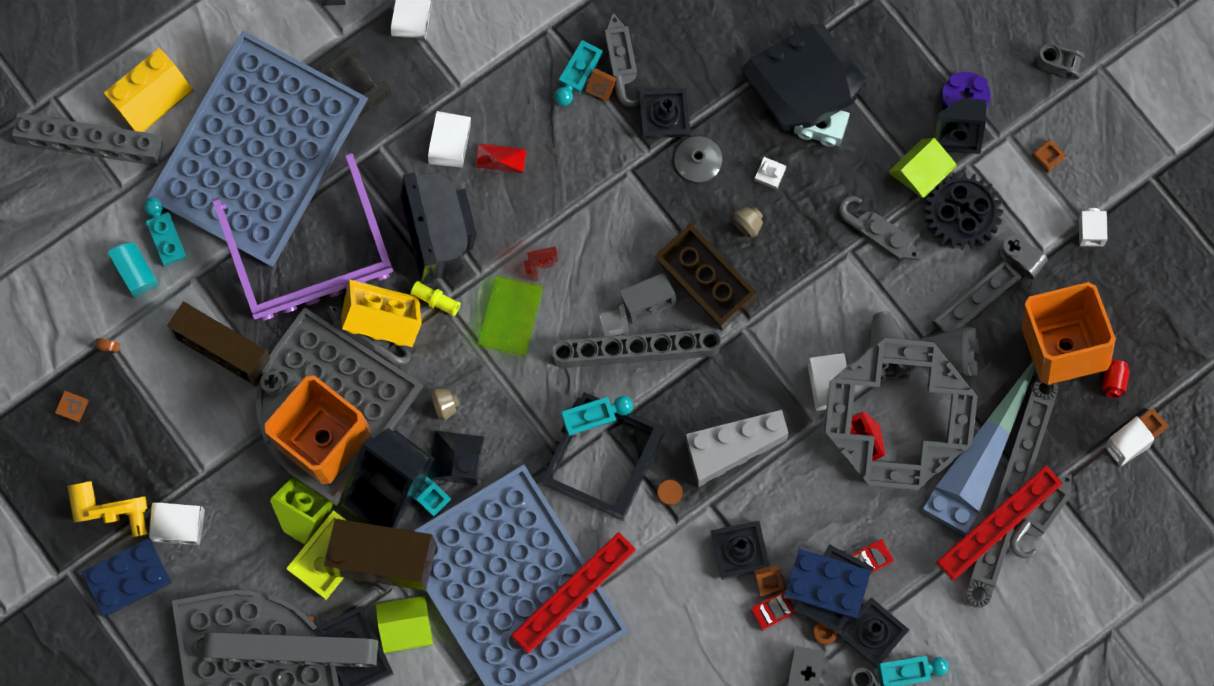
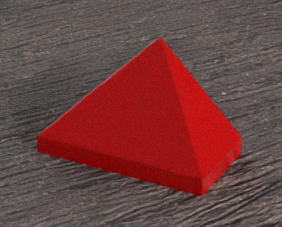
[476,144,527,173]
[850,411,886,460]

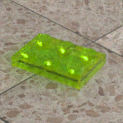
[478,275,544,358]

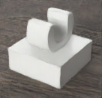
[754,157,786,190]

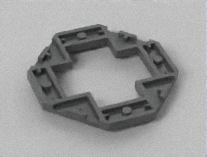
[824,337,978,490]

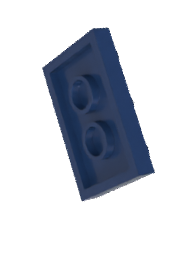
[82,538,172,617]
[784,549,871,620]

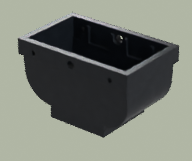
[400,172,477,285]
[338,428,435,528]

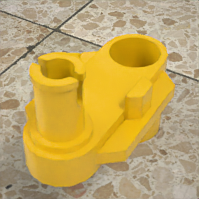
[67,481,148,537]

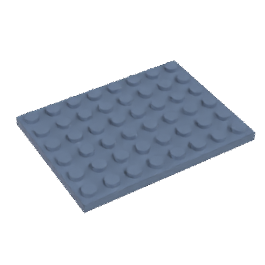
[147,30,368,267]
[414,465,629,686]

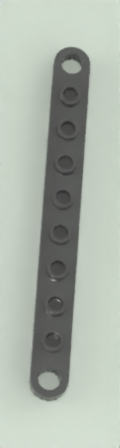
[966,378,1058,608]

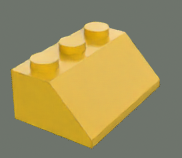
[104,48,194,132]
[341,279,422,347]

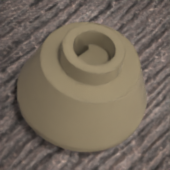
[732,207,763,238]
[431,389,460,421]

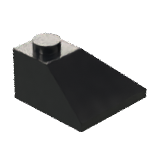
[934,98,986,154]
[429,431,484,485]

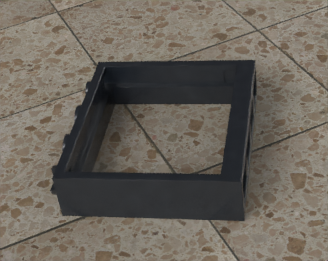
[540,392,665,521]

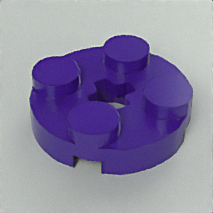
[942,72,990,109]

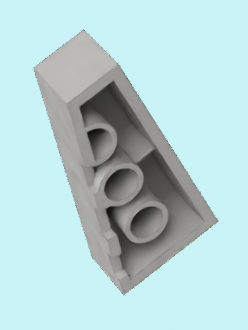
[686,410,788,488]

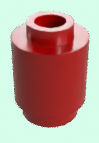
[1101,360,1130,398]

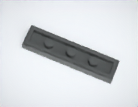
[932,259,1021,333]

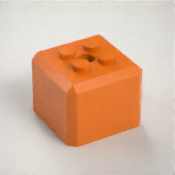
[1021,282,1116,385]
[265,375,371,484]

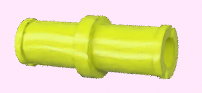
[411,281,461,316]

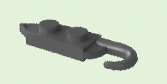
[604,14,643,107]
[839,196,920,261]
[327,306,411,366]
[1010,474,1073,558]

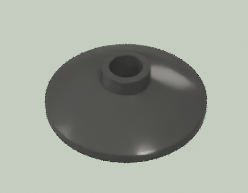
[674,136,722,183]

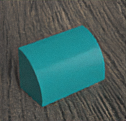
[108,243,159,299]

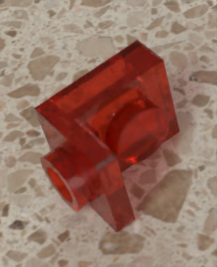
[524,246,558,281]

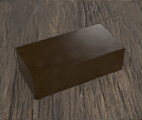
[655,223,759,330]
[167,301,270,387]
[324,519,437,591]

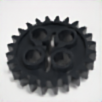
[924,172,1003,250]

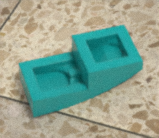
[414,477,451,517]

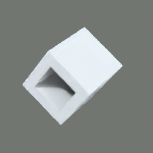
[1079,208,1107,246]

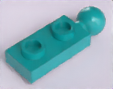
[554,40,603,106]
[144,197,187,267]
[560,396,633,436]
[877,656,949,686]

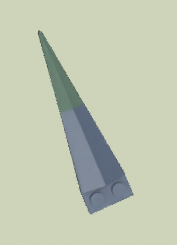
[922,361,1035,536]

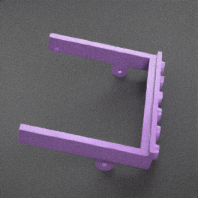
[212,152,393,321]

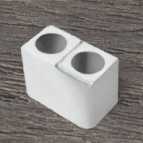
[391,0,433,41]
[428,111,471,168]
[808,353,847,411]
[1105,416,1154,467]
[149,503,205,545]

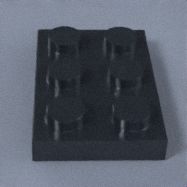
[794,544,874,635]
[317,606,394,686]

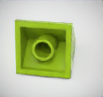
[889,138,957,198]
[376,596,433,654]

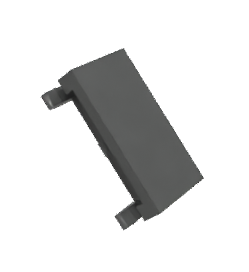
[620,273,677,324]

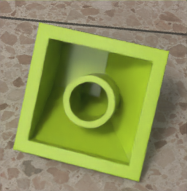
[270,477,334,544]

